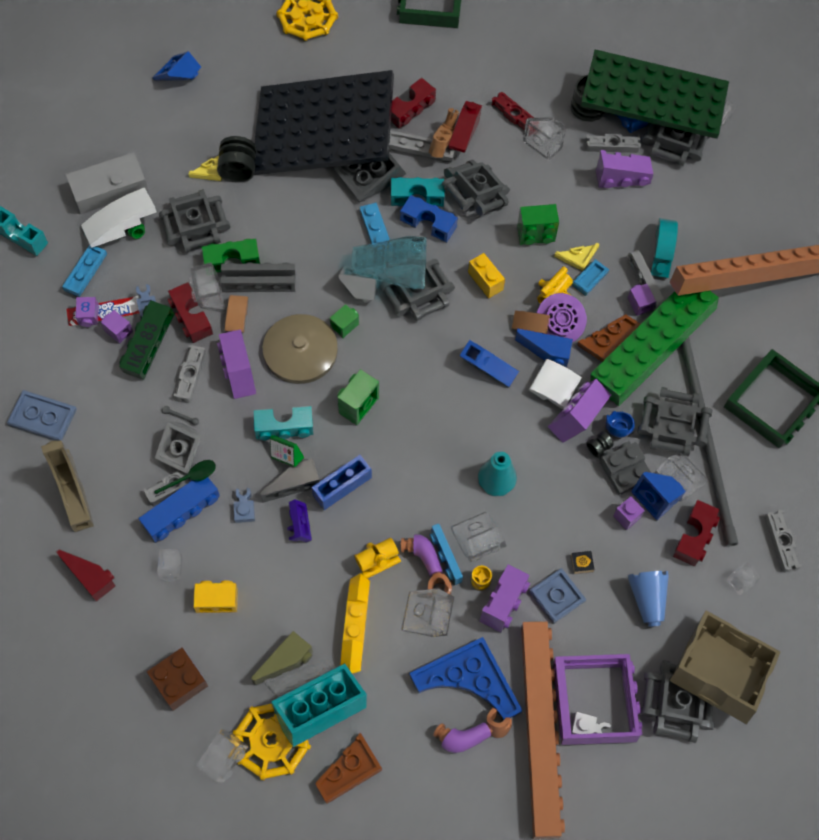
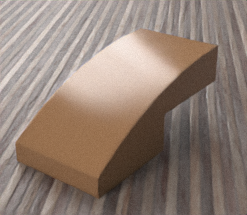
[225,295,249,333]
[512,310,550,334]

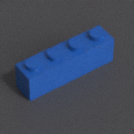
[138,477,220,543]

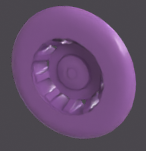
[537,293,587,342]

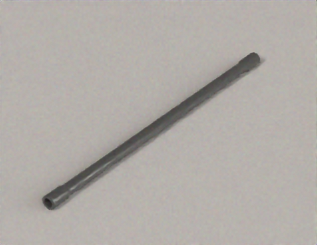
[681,337,738,547]

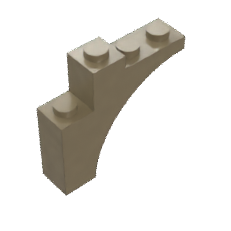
[41,440,94,532]

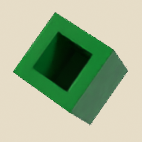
[330,304,359,338]

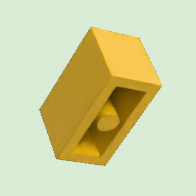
[468,253,505,299]
[194,580,238,613]

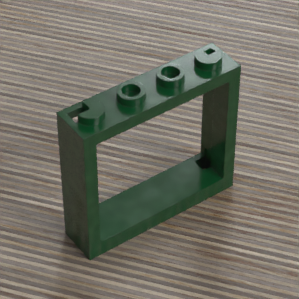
[396,0,461,28]
[724,349,819,449]

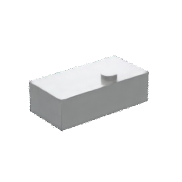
[66,152,149,214]

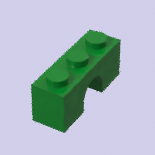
[202,239,260,274]

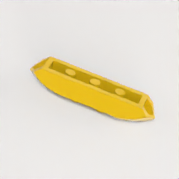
[340,573,370,674]

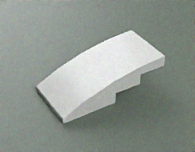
[81,187,156,248]

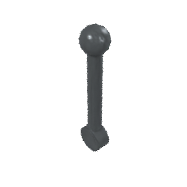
[162,406,199,425]

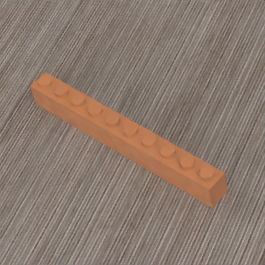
[670,245,819,296]
[521,621,565,839]

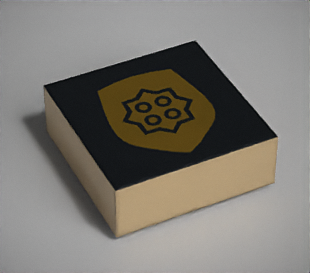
[571,551,595,574]

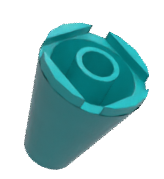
[478,452,517,496]

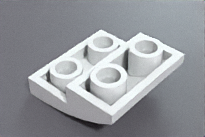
[529,359,582,409]

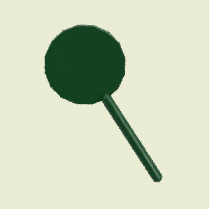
[154,459,216,494]

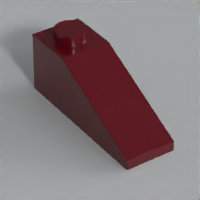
[448,101,482,153]
[56,549,115,601]

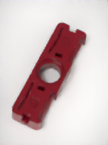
[491,92,539,135]

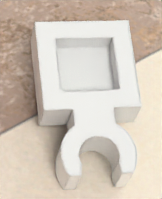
[571,712,611,734]

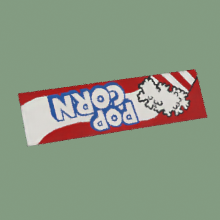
[67,296,140,326]

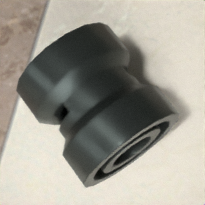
[586,431,614,458]

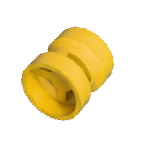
[471,565,492,591]

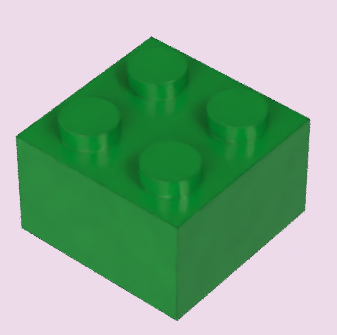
[517,204,559,245]
[337,369,379,426]

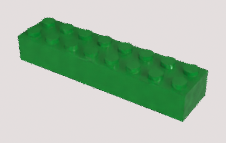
[590,291,719,406]

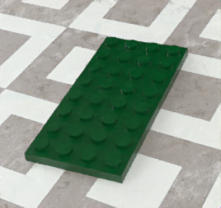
[580,49,729,139]

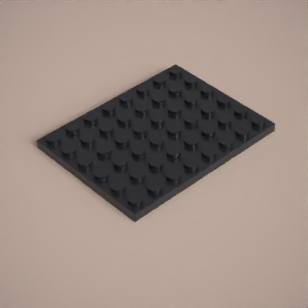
[254,70,394,175]

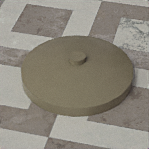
[263,314,338,384]

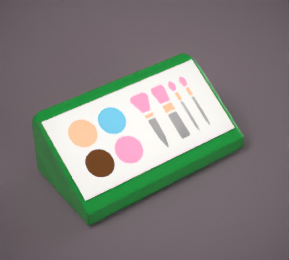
[270,435,304,467]

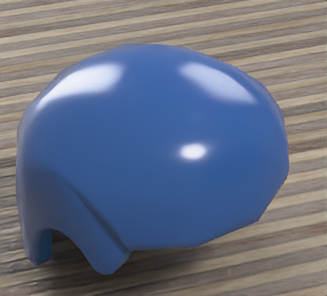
[606,411,635,438]

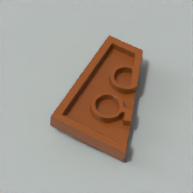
[315,732,382,804]

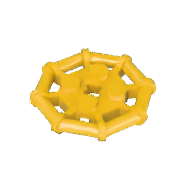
[276,0,338,41]
[232,704,311,781]

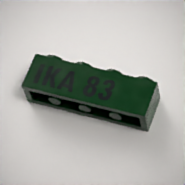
[119,300,175,380]

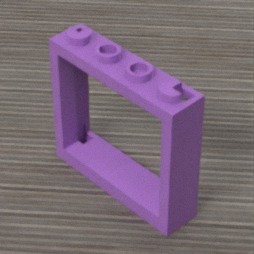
[553,654,643,745]

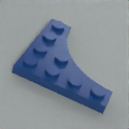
[409,637,522,721]

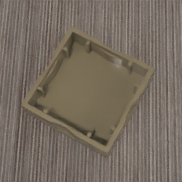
[670,610,781,725]

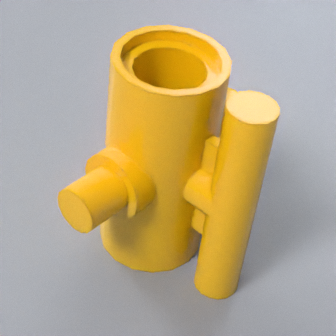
[537,266,573,304]
[354,537,401,579]

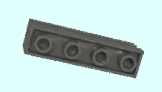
[220,262,296,292]

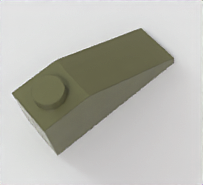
[251,631,313,685]

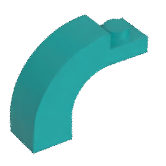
[651,218,678,278]

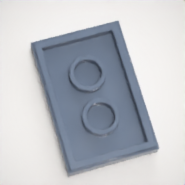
[7,390,77,441]

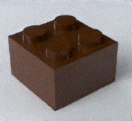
[147,648,208,711]

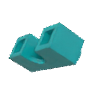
[391,177,445,207]
[0,206,48,256]
[254,406,314,441]

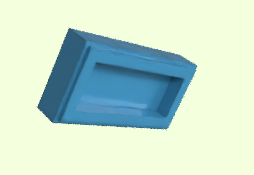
[572,259,609,296]

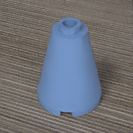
[628,571,669,627]

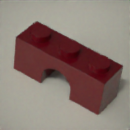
[391,77,436,129]
[167,282,213,343]
[673,500,720,567]

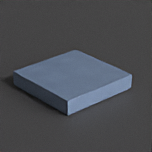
[529,568,586,624]

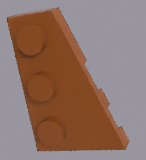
[577,314,641,362]

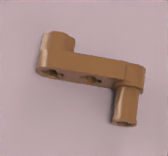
[428,108,459,158]

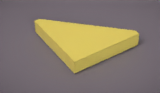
[189,156,222,181]
[554,243,600,271]

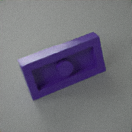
[287,499,312,542]

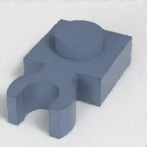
[136,284,156,319]
[234,488,255,523]

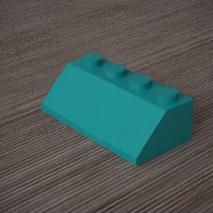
[271,664,367,747]

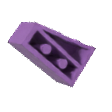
[596,150,653,188]
[217,329,256,399]
[547,379,611,443]
[479,564,531,633]

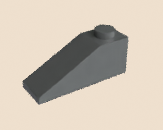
[261,459,319,503]

